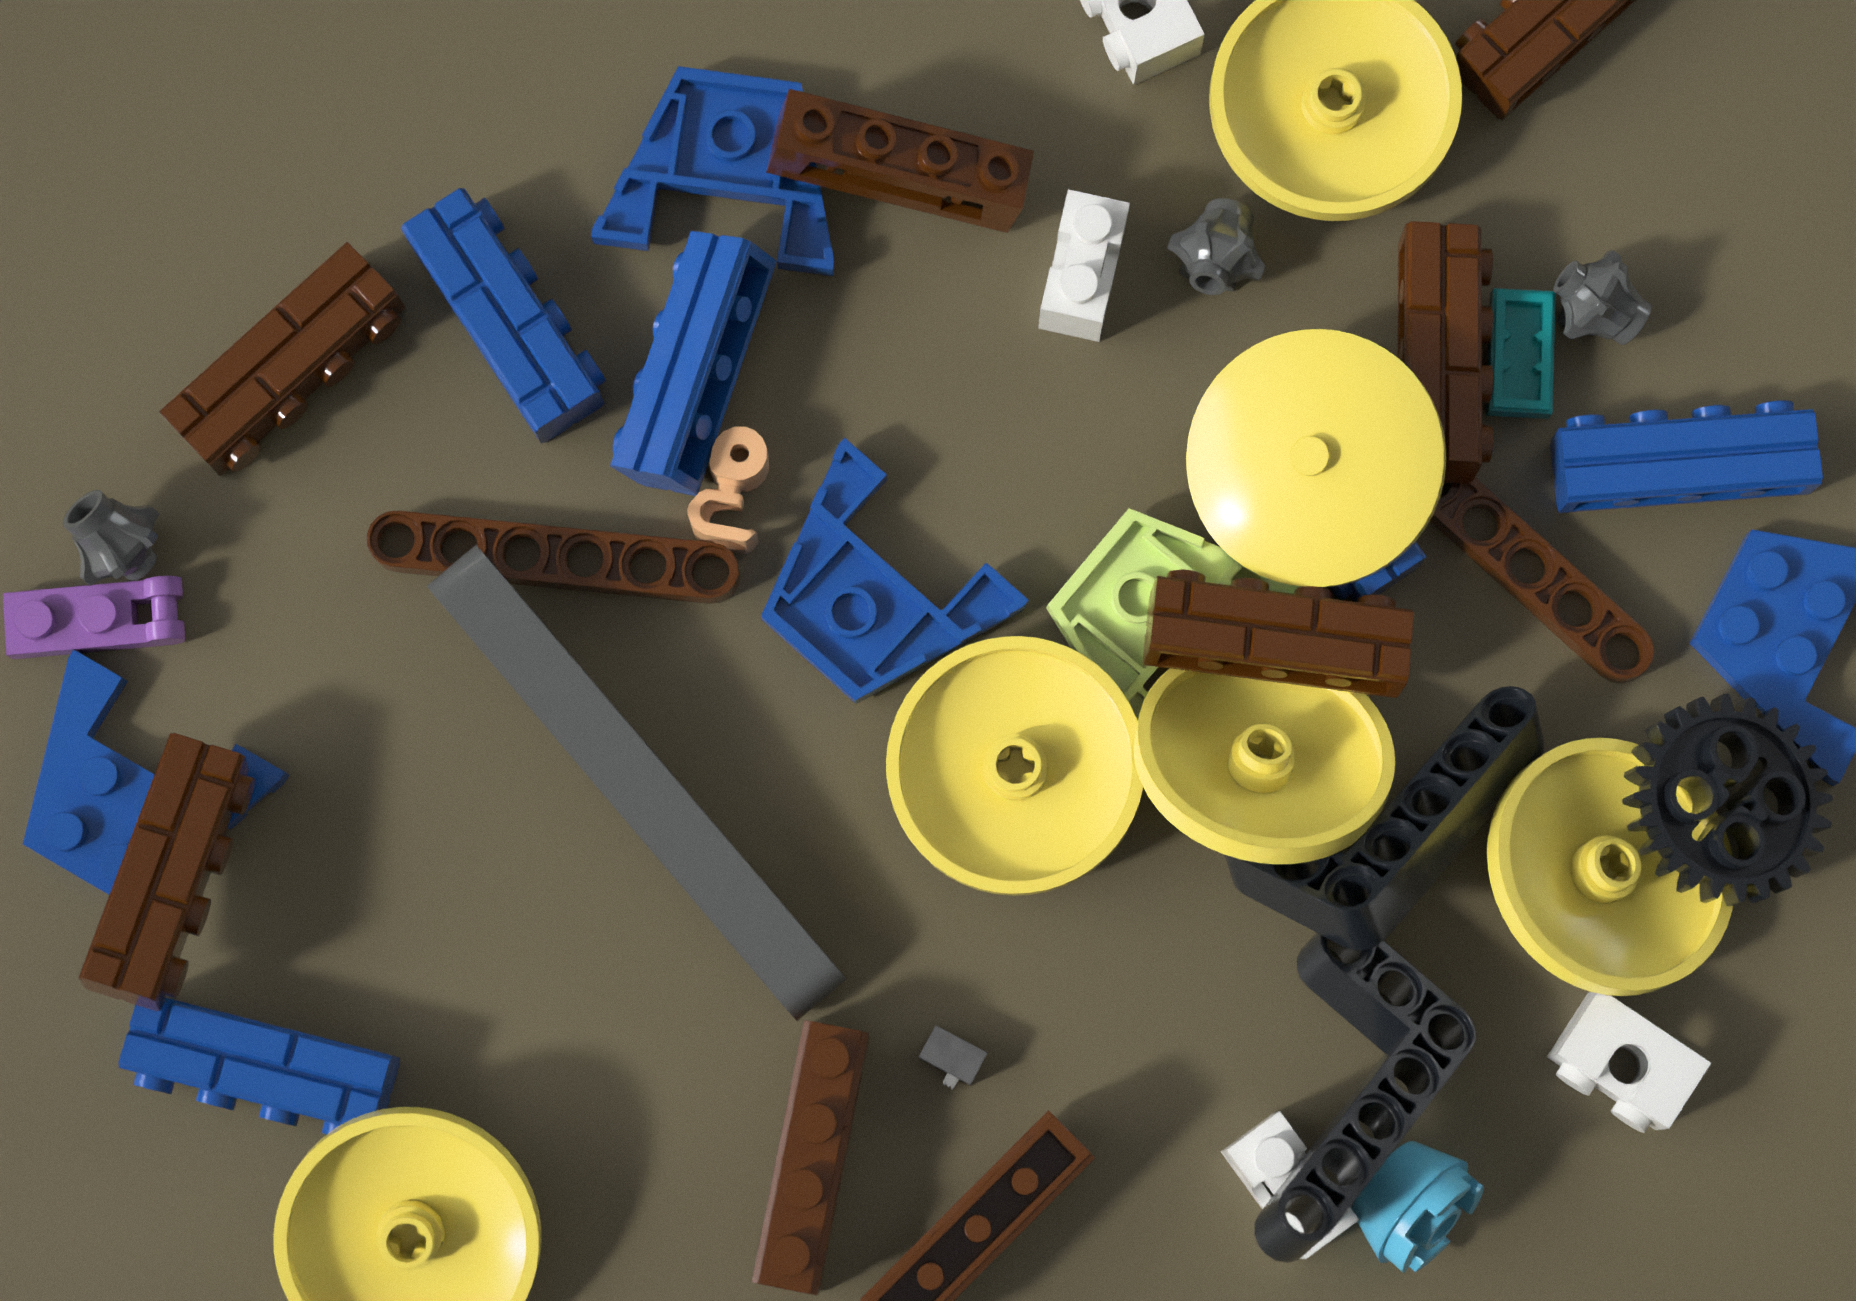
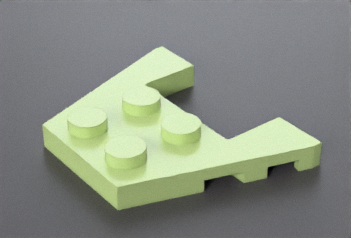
[1046,508,1301,721]

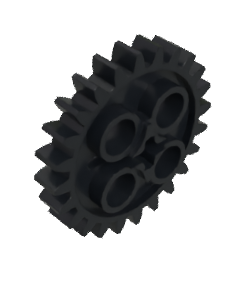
[1622,694,1833,906]

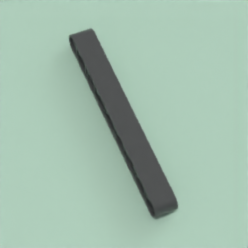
[427,545,846,1021]

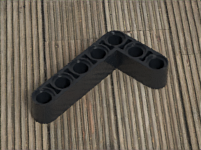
[1224,686,1544,950]
[1254,933,1476,1263]

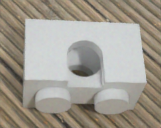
[1080,0,1205,85]
[1038,189,1130,342]
[1547,992,1711,1133]
[1220,1111,1359,1259]

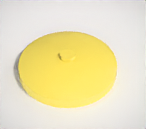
[1209,0,1462,221]
[1186,329,1446,587]
[886,636,1143,896]
[1134,668,1395,864]
[1487,738,1733,996]
[273,1107,542,1301]

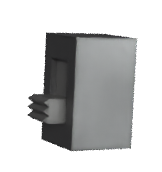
[919,1025,987,1090]

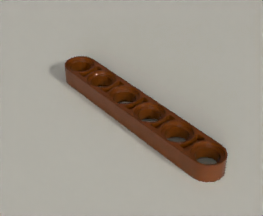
[1430,477,1654,683]
[367,511,740,604]

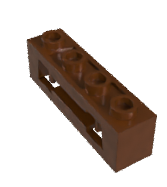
[766,89,1034,233]

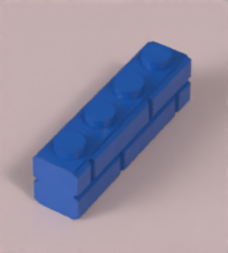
[401,188,606,444]
[610,231,777,496]
[1550,400,1823,513]
[118,998,400,1135]

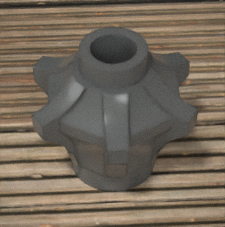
[1167,198,1265,295]
[1553,250,1651,345]
[63,490,160,586]

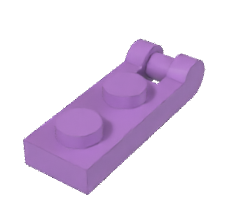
[3,576,185,659]

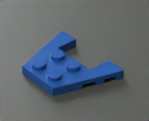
[591,66,835,276]
[761,438,1029,704]
[1689,529,1856,786]
[23,649,289,895]

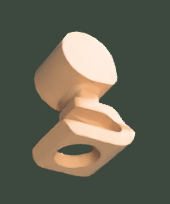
[687,426,769,554]

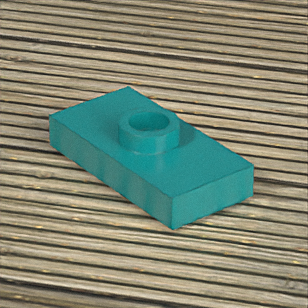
[1486,288,1556,419]

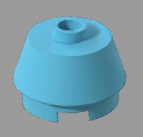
[1352,1141,1484,1273]

